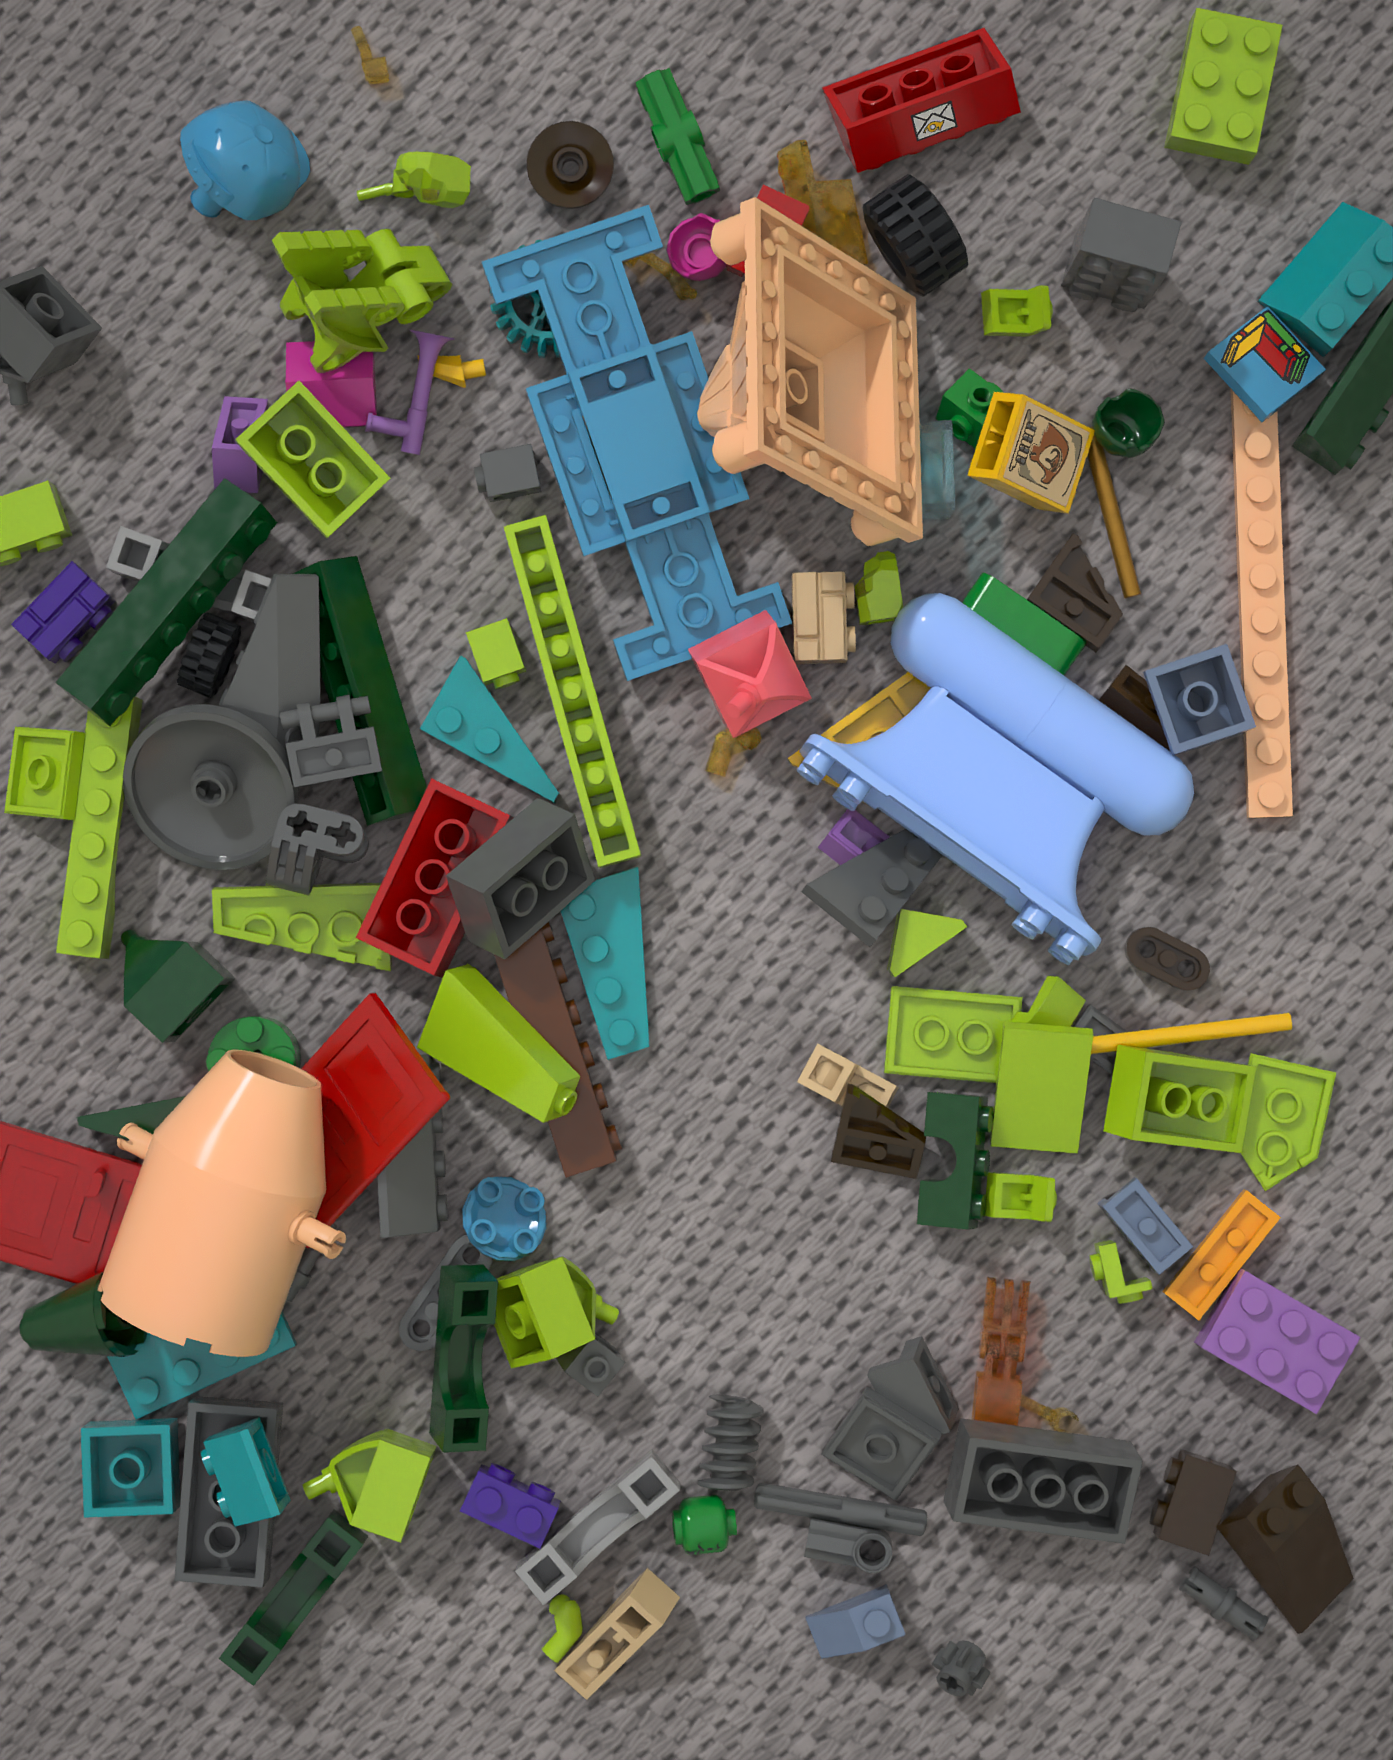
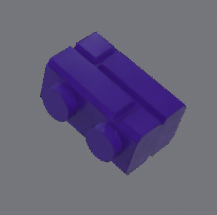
[11,561,115,664]

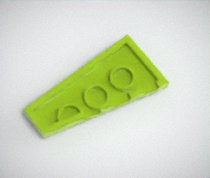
[212,883,392,972]

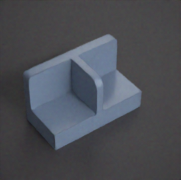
[1097,1177,1193,1275]

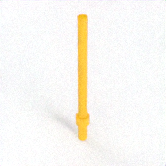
[1091,1013,1292,1054]

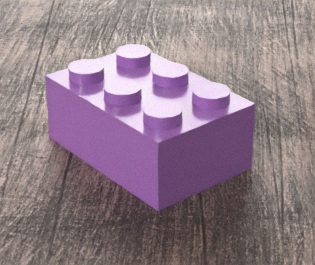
[1194,1268,1361,1414]

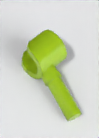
[357,169,414,201]

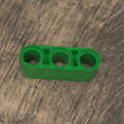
[962,573,1086,676]

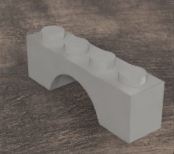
[106,526,271,622]
[515,1449,680,1606]

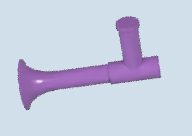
[365,330,455,455]

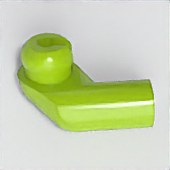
[542,1594,583,1663]

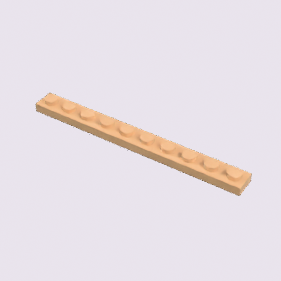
[1230,388,1293,818]

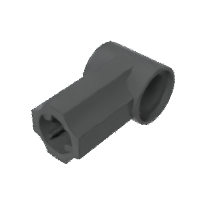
[804,1518,892,1573]

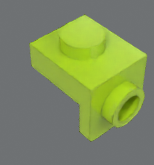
[981,285,1053,337]
[985,1172,1057,1222]
[1089,1240,1153,1304]

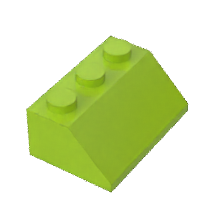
[234,381,391,539]

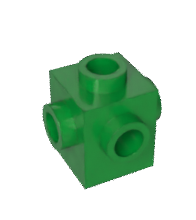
[935,368,1003,449]

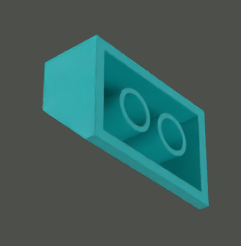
[1257,202,1393,358]

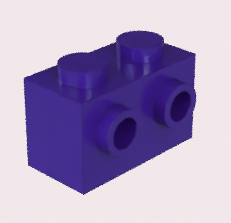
[460,1463,561,1549]

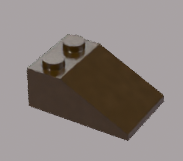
[1217,1465,1354,1634]

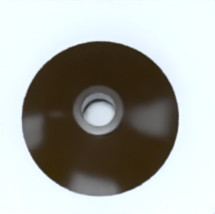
[527,121,614,209]

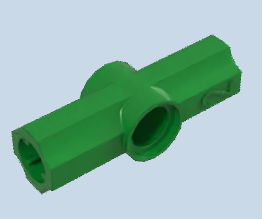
[635,68,720,205]

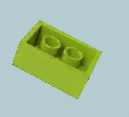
[1164,8,1283,165]

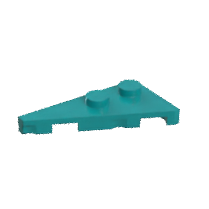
[420,655,559,803]

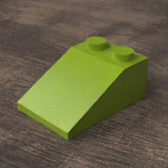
[1103,1045,1256,1153]

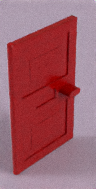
[301,993,451,1248]
[0,1121,142,1284]

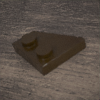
[1027,533,1123,653]
[831,1084,926,1179]

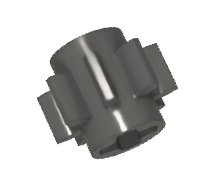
[932,1640,990,1697]

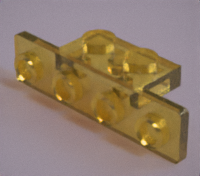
[777,140,868,265]

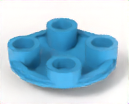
[462,1177,546,1261]

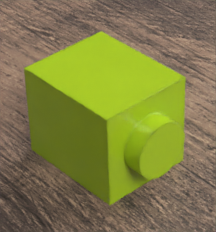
[466,618,526,690]

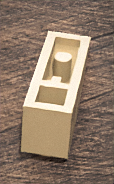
[554,1568,680,1700]

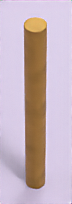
[1088,427,1141,599]

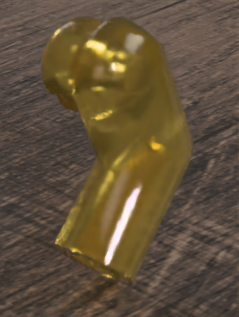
[705,727,761,777]

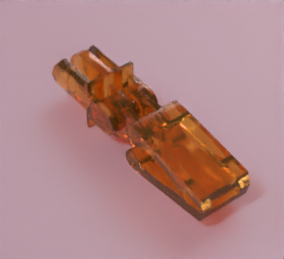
[971,1277,1031,1426]

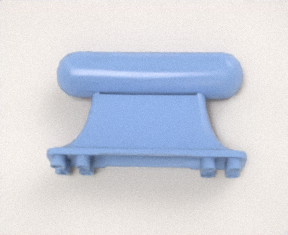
[797,593,1194,965]

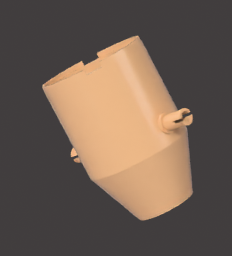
[97,1050,346,1357]

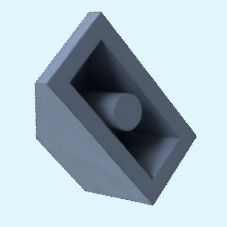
[805,1584,906,1659]

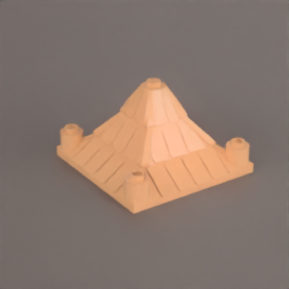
[697,197,923,546]

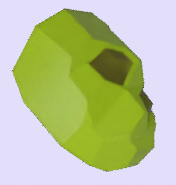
[395,151,471,208]
[854,551,903,625]

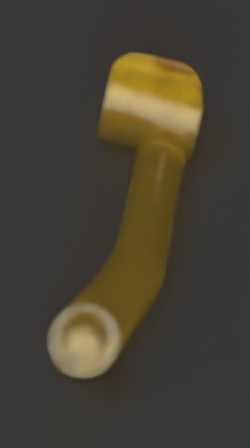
[623,253,697,300]

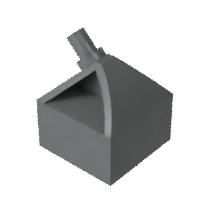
[0,266,102,405]

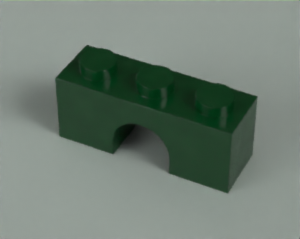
[917,1092,994,1230]

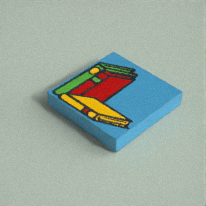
[1203,306,1326,422]

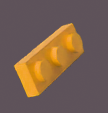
[1162,1189,1281,1321]

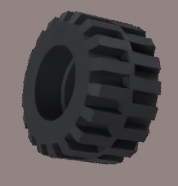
[862,174,969,297]

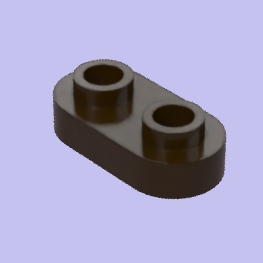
[1125,927,1210,990]

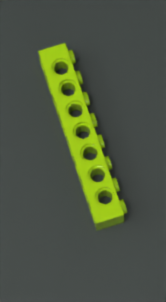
[503,515,642,868]

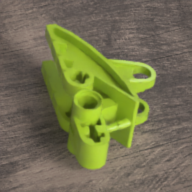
[272,229,452,373]

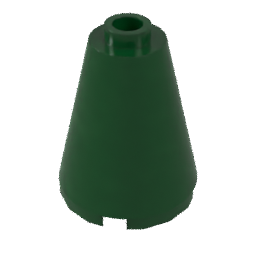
[19,1271,147,1357]

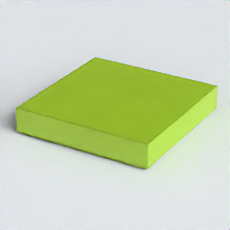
[4,727,86,820]

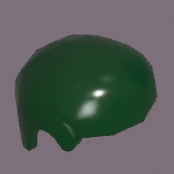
[1092,388,1165,458]

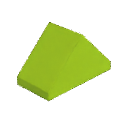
[887,909,967,977]

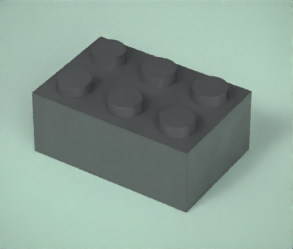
[446,798,595,959]

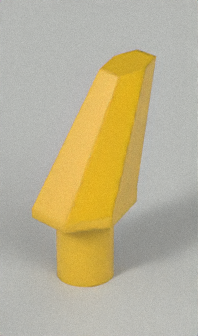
[417,355,486,388]

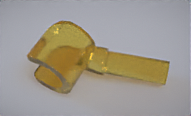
[351,26,389,84]
[1016,1394,1079,1433]

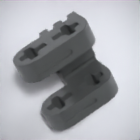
[266,804,369,896]

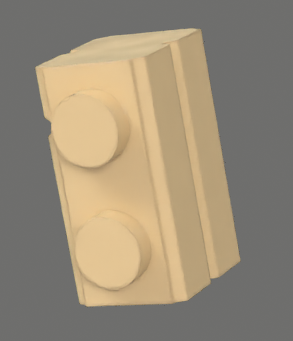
[792,571,856,664]

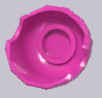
[666,213,726,281]

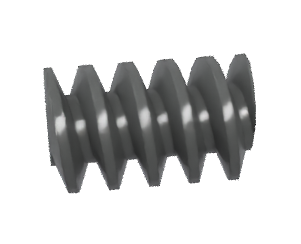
[697,1394,764,1491]

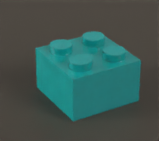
[81,1418,181,1518]

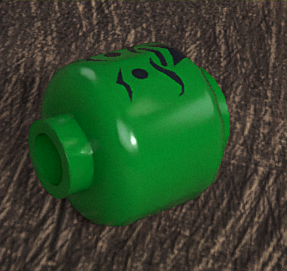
[672,1495,737,1555]

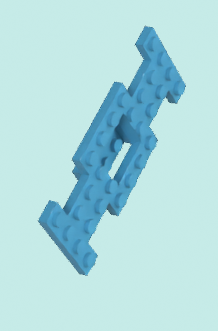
[481,205,792,681]

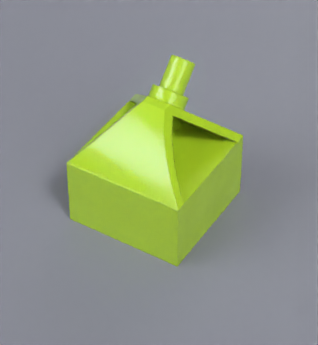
[494,1256,619,1369]
[302,1429,437,1543]

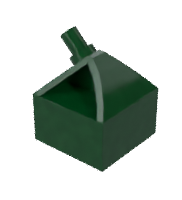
[121,929,236,1043]

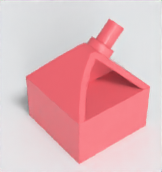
[688,610,812,738]

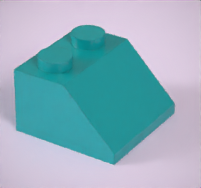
[201,1417,291,1527]

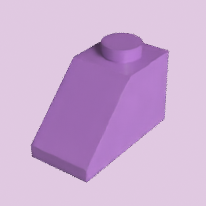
[212,396,268,493]

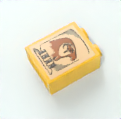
[967,392,1095,514]

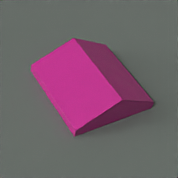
[285,341,377,427]

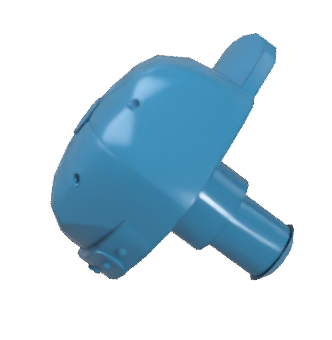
[180,100,310,220]

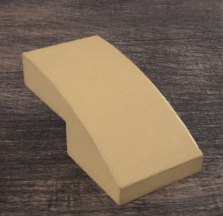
[797,1043,899,1108]

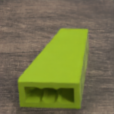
[417,964,581,1123]

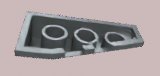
[219,574,320,752]

